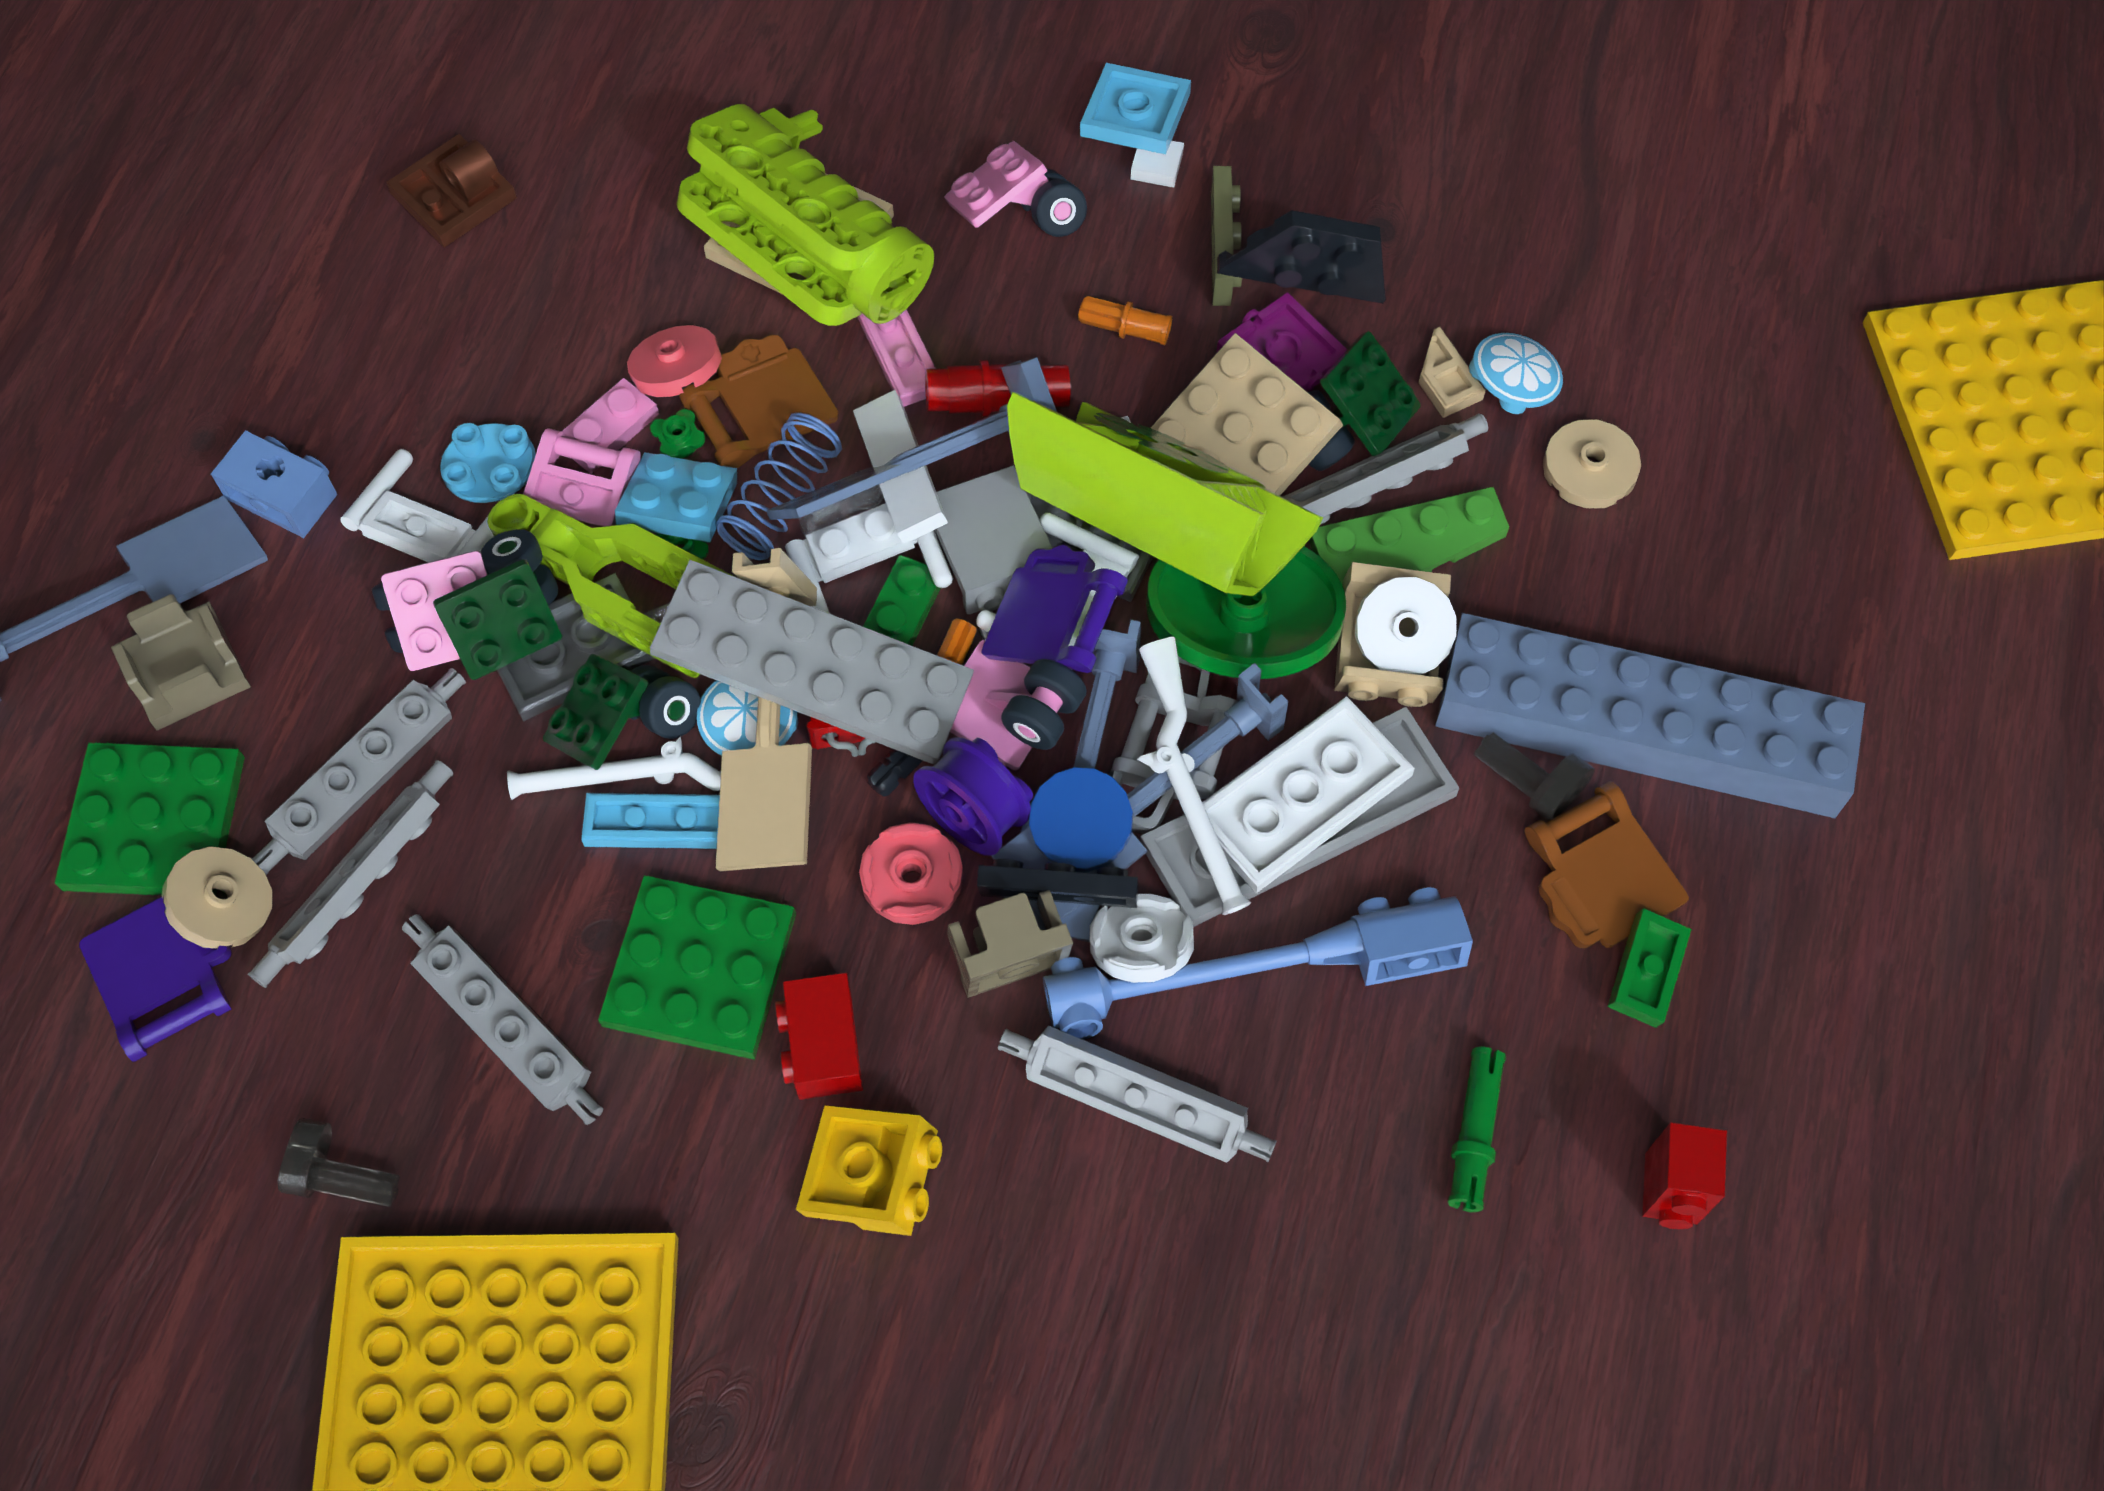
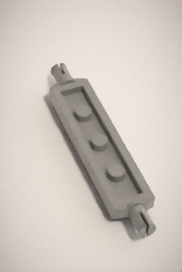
[1283,413,1488,524]
[251,668,466,875]
[248,760,454,988]
[402,914,603,1125]
[998,1026,1277,1163]

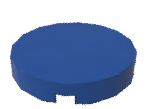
[1029,767,1133,872]

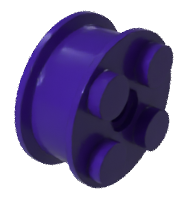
[913,737,1033,856]

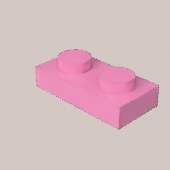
[561,378,659,474]

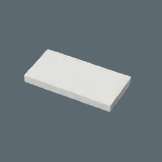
[1202,696,1415,893]

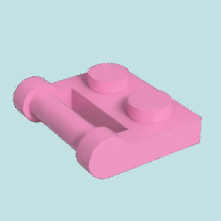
[523,428,641,528]

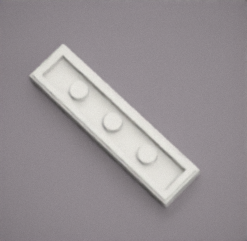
[853,390,948,544]

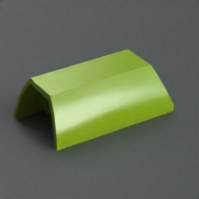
[1007,392,1323,596]

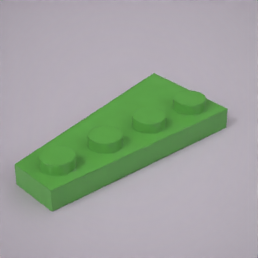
[1309,487,1509,586]

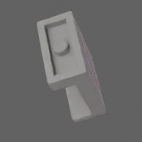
[934,465,1052,614]

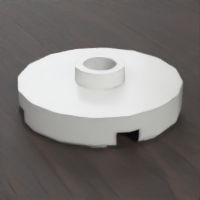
[1355,577,1456,675]
[1090,894,1194,983]

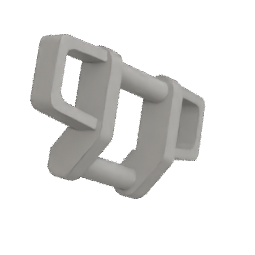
[1110,656,1238,834]

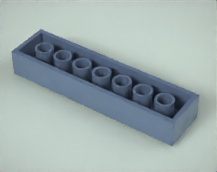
[1435,613,1865,818]

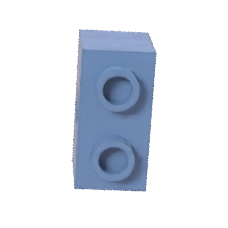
[211,430,337,538]

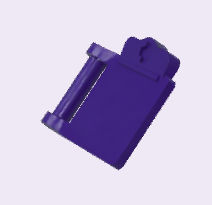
[981,545,1128,673]
[79,896,232,1062]

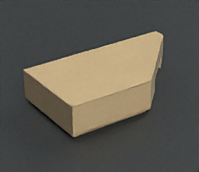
[1419,327,1485,418]

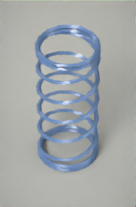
[716,412,842,560]

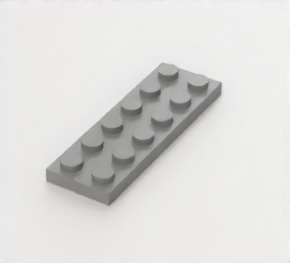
[650,560,974,765]
[1140,707,1459,927]

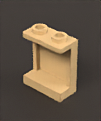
[1334,562,1451,707]

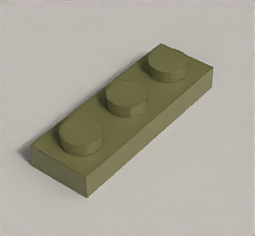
[1211,166,1242,306]

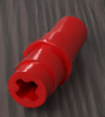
[925,360,1071,417]

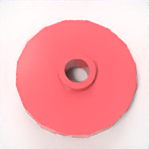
[627,325,722,397]
[859,822,964,925]

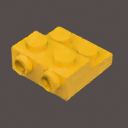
[796,1106,942,1236]

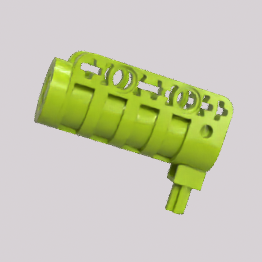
[677,104,934,326]

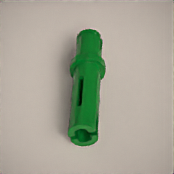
[1447,1046,1506,1212]

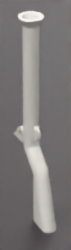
[1137,637,1251,915]
[507,736,721,800]

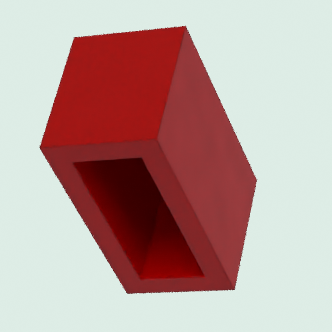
[775,973,863,1100]
[1642,1122,1727,1229]

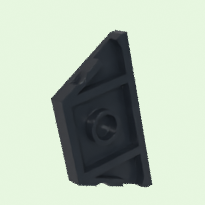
[1217,210,1386,304]

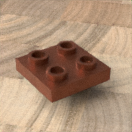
[386,134,517,248]

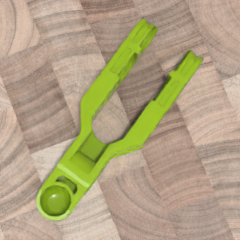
[487,494,735,678]

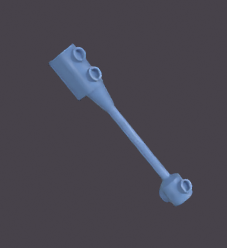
[1043,887,1473,1040]

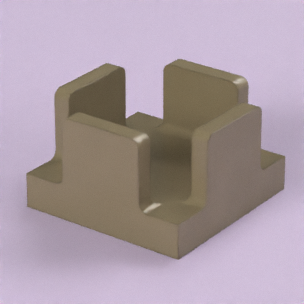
[111,594,251,731]
[947,890,1073,998]

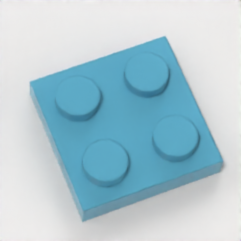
[1080,63,1191,155]
[615,452,737,542]

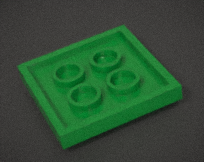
[55,743,245,896]
[598,875,796,1060]

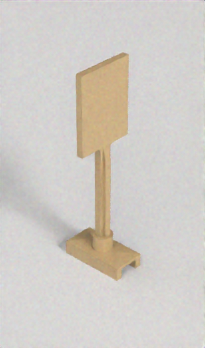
[716,548,817,871]

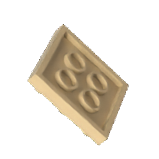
[1151,333,1343,496]

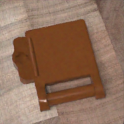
[679,335,838,468]
[1524,781,1689,948]

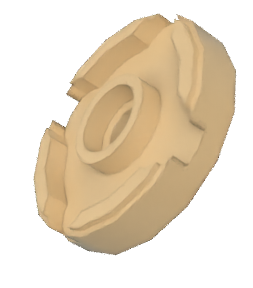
[1543,419,1641,508]
[162,847,272,949]

